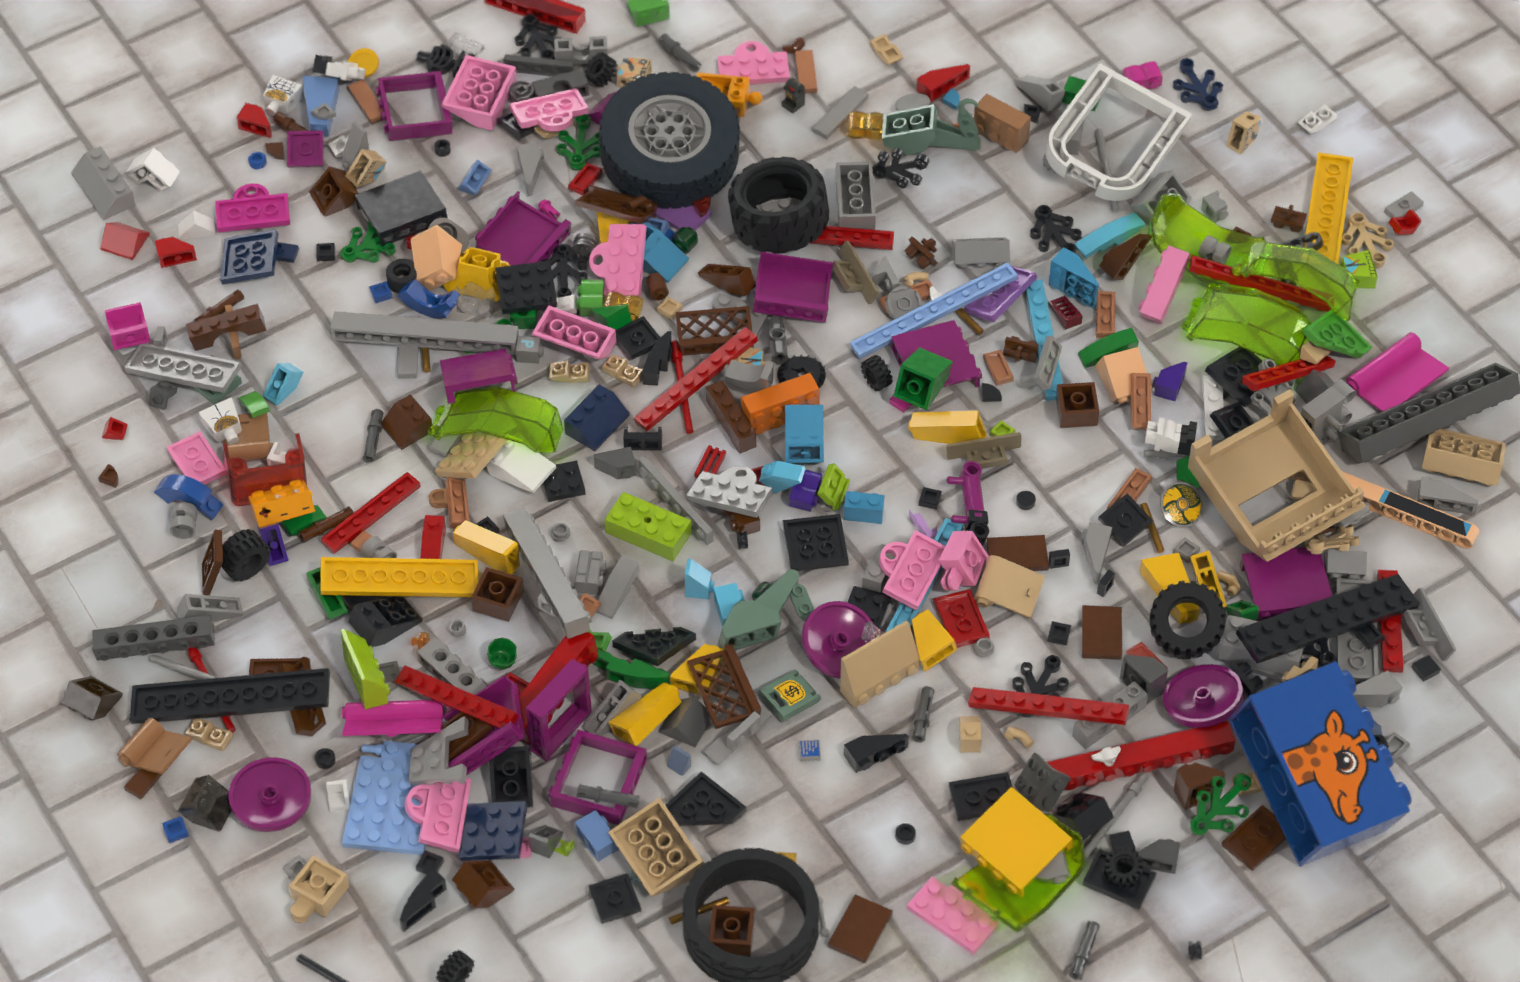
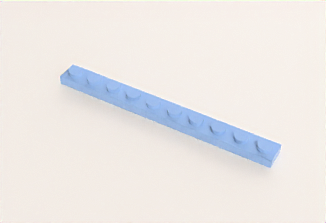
[850,263,1018,359]

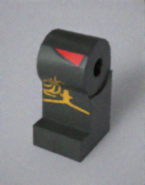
[782,78,805,114]

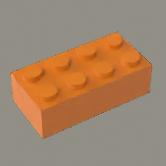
[741,373,820,434]

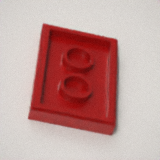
[933,589,990,648]

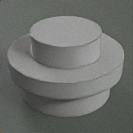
[551,523,571,541]
[975,638,995,657]

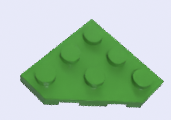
[1302,308,1373,359]

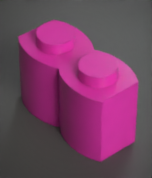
[1122,61,1163,89]

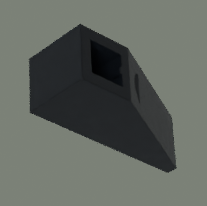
[844,734,909,773]

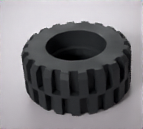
[1149,580,1226,659]

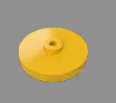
[348,48,379,78]

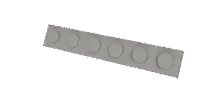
[638,456,713,545]

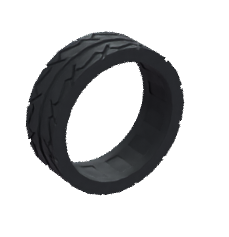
[683,848,819,982]

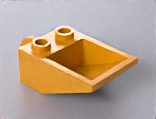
[697,72,763,117]

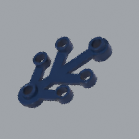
[1173,58,1223,110]

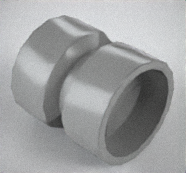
[1198,235,1232,264]
[170,502,198,539]
[360,536,397,558]

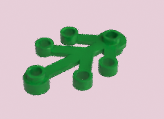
[556,114,600,170]
[340,221,404,263]
[1190,773,1252,835]

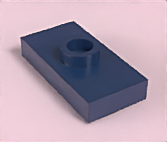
[276,242,299,263]

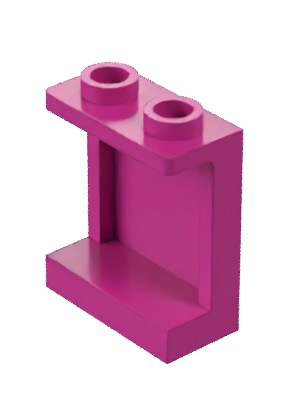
[105,302,151,350]

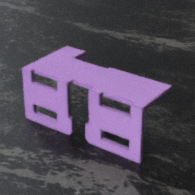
[909,509,938,538]

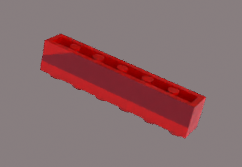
[484,0,586,34]

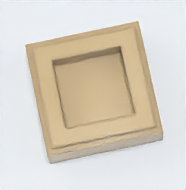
[657,297,683,320]

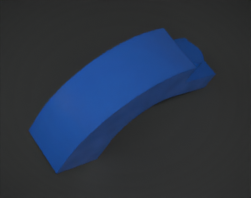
[397,279,460,319]
[154,474,224,520]

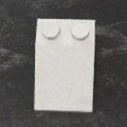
[486,435,556,493]

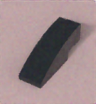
[643,331,672,386]
[399,869,447,932]

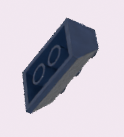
[564,384,630,452]

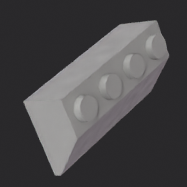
[71,146,136,220]

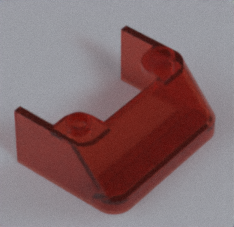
[223,433,307,506]

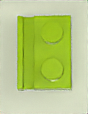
[818,463,850,511]

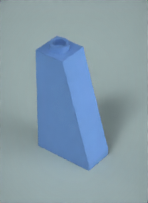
[303,76,340,137]

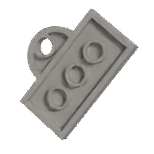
[686,467,773,518]

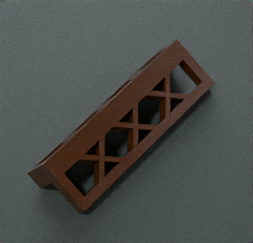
[278,657,326,737]

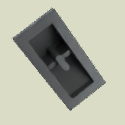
[529,825,563,859]

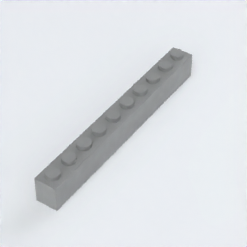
[330,311,519,355]
[503,508,592,639]

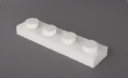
[1203,376,1224,440]

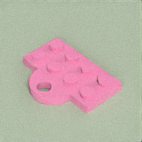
[717,41,790,84]
[510,88,588,131]
[589,224,647,297]
[879,530,946,611]
[405,778,471,853]
[907,877,999,955]

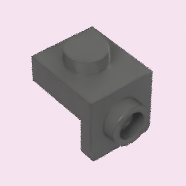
[148,381,178,410]

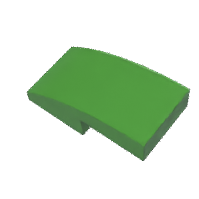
[238,391,270,418]

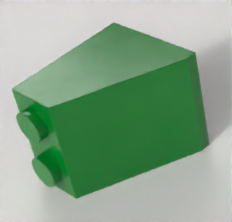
[893,347,953,410]

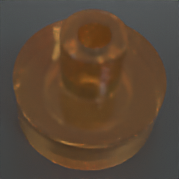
[411,632,430,650]

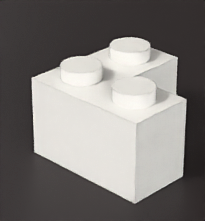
[125,148,180,191]

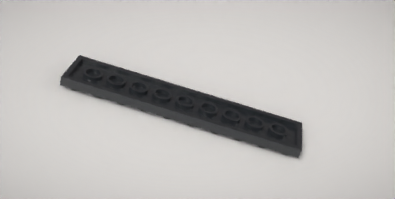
[1236,574,1420,664]
[129,668,330,724]

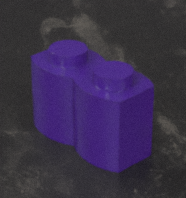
[789,470,822,512]

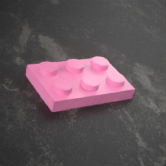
[166,431,227,485]

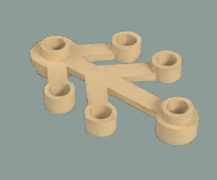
[1342,212,1394,269]
[1304,524,1360,554]

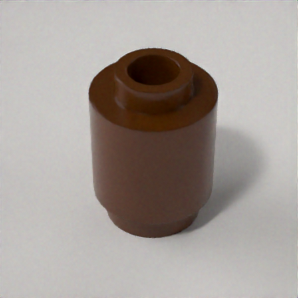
[647,273,669,300]

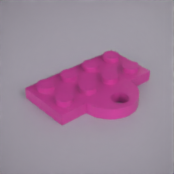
[215,183,290,233]

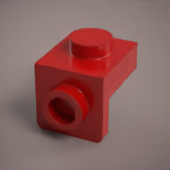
[1388,209,1422,235]

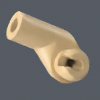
[904,272,928,287]
[1217,570,1241,596]
[1004,727,1034,748]

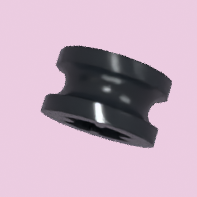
[434,139,451,157]
[737,531,748,550]
[1188,941,1202,960]

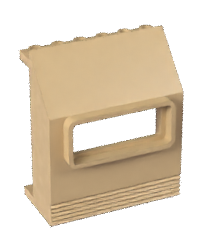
[1188,389,1366,562]

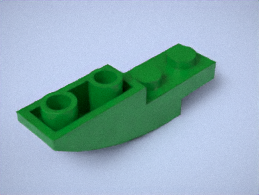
[594,650,670,689]

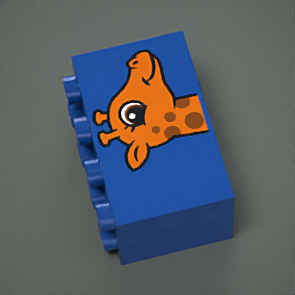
[1228,661,1412,867]

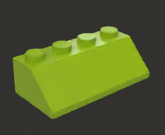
[340,629,390,710]

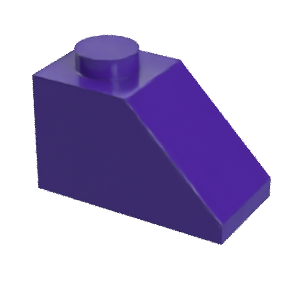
[1152,362,1188,402]
[257,523,289,566]

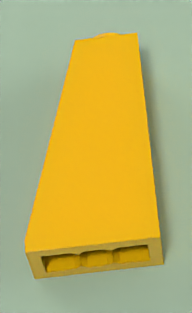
[908,410,987,444]
[453,520,520,575]
[1140,553,1199,624]
[608,682,682,746]

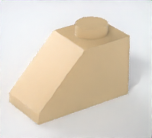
[958,716,982,752]

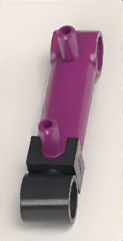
[946,461,990,546]

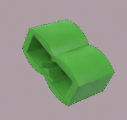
[577,279,604,316]

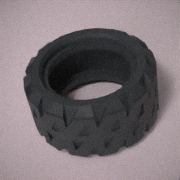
[728,156,829,254]

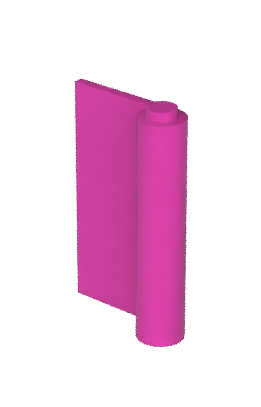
[1346,332,1449,412]
[342,700,444,737]

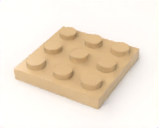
[435,433,508,479]

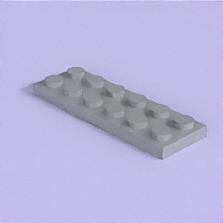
[124,343,241,393]
[1335,578,1378,683]

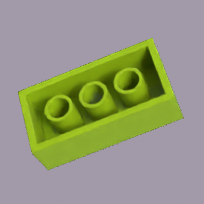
[604,492,692,562]

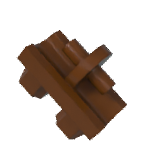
[1271,204,1307,233]
[904,236,938,270]
[1003,336,1039,363]

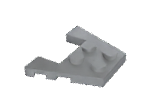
[409,716,469,785]

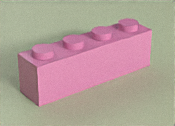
[1139,246,1191,324]

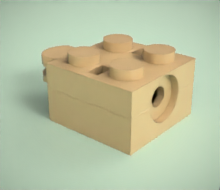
[289,855,350,923]

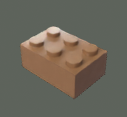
[974,93,1031,153]

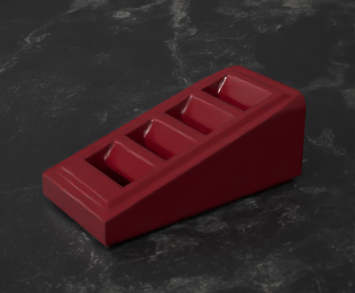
[1048,296,1083,330]

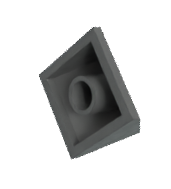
[1295,369,1334,404]
[659,697,711,747]

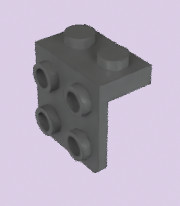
[1015,753,1071,812]

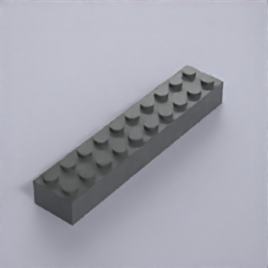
[1338,363,1520,463]

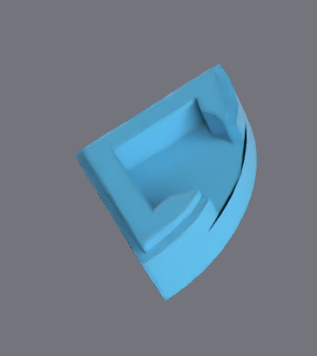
[942,88,960,110]

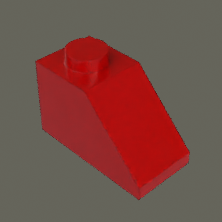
[236,103,272,138]
[155,237,197,268]

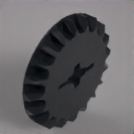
[777,354,826,389]

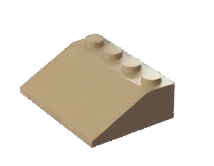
[1422,428,1506,486]
[840,620,919,708]
[608,797,704,897]

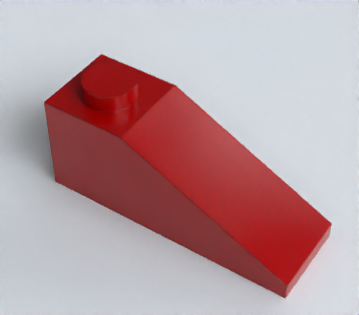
[916,64,970,103]
[420,515,446,559]

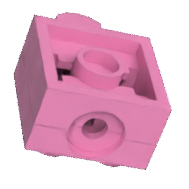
[939,531,989,591]

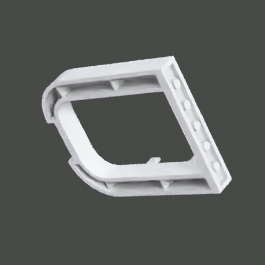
[1045,64,1192,201]

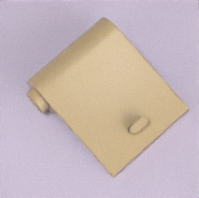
[974,555,1045,618]

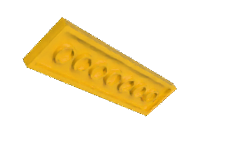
[1301,152,1353,269]
[320,557,479,597]

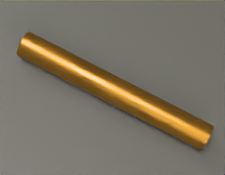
[955,308,984,335]
[421,347,431,373]
[1140,503,1164,553]
[669,896,730,925]

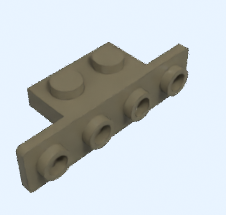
[832,241,879,304]
[946,432,1022,469]

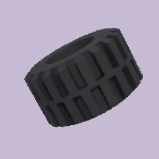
[221,529,271,582]

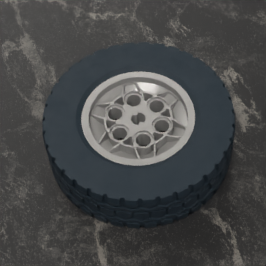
[599,72,740,209]

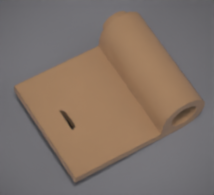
[223,413,274,464]
[117,718,193,774]

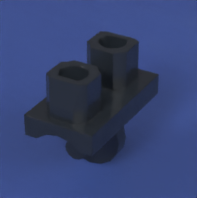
[1230,661,1264,696]

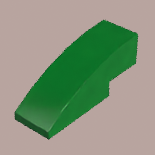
[1078,328,1139,368]
[306,567,348,620]

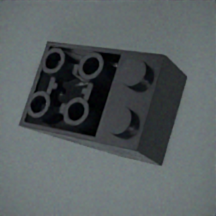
[348,596,423,647]

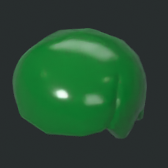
[487,637,517,670]

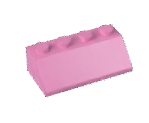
[532,306,617,359]

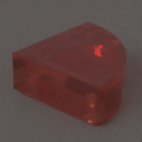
[693,196,711,218]

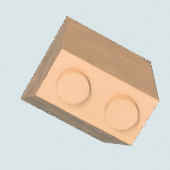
[411,225,462,291]
[1095,347,1152,404]

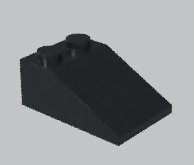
[489,746,533,808]

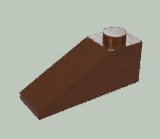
[1099,234,1152,280]
[698,264,756,296]

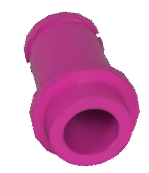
[538,199,560,220]

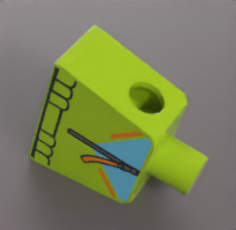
[1332,250,1378,289]

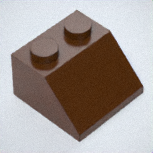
[309,166,358,216]
[381,394,433,450]
[1173,763,1225,810]
[452,860,515,908]

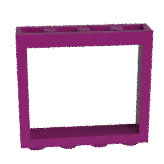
[375,71,452,141]
[526,658,592,761]
[548,730,647,825]

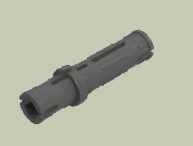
[659,33,702,72]
[363,409,384,462]
[912,686,935,743]
[577,784,640,809]
[1069,921,1100,980]

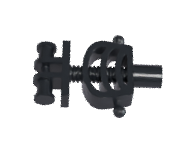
[417,44,476,78]

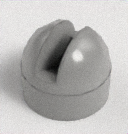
[449,619,466,637]

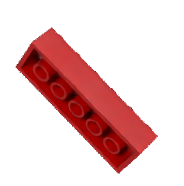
[519,632,598,745]

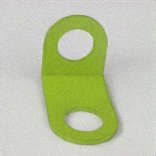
[554,839,575,857]

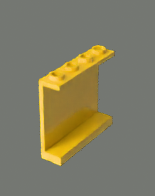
[960,787,1073,898]

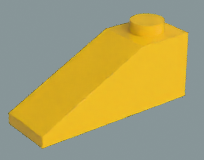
[1190,551,1227,608]

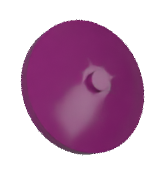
[801,601,878,679]
[1163,664,1244,727]
[229,757,312,832]

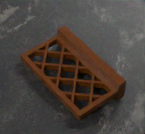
[574,185,658,224]
[676,306,754,356]
[687,644,761,729]

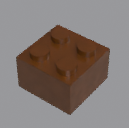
[1056,382,1100,428]
[471,567,524,622]
[709,905,755,957]

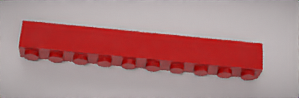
[1047,721,1236,790]

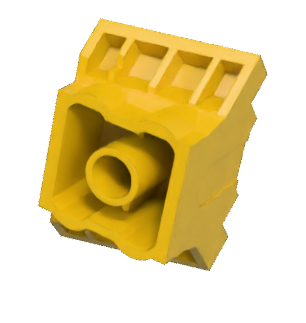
[443,247,510,304]

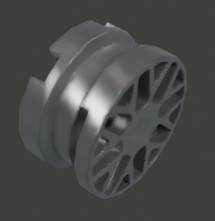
[509,81,534,103]
[572,233,599,261]

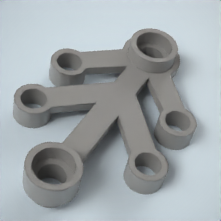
[1251,359,1297,417]

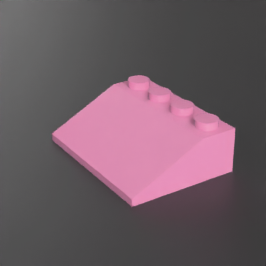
[442,55,517,131]

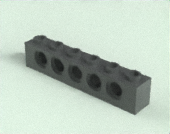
[92,615,215,661]

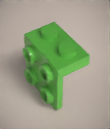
[627,0,670,27]

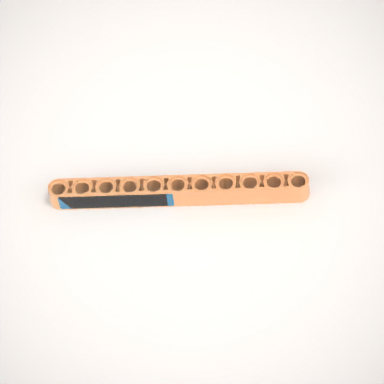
[1290,471,1479,549]

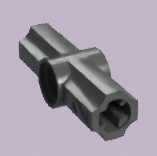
[767,316,788,364]

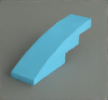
[1075,212,1146,259]

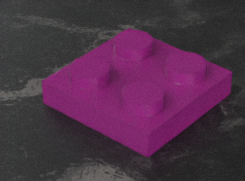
[287,130,324,168]

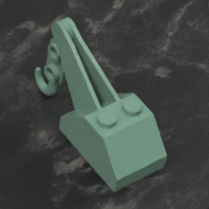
[882,99,981,155]
[718,569,814,651]

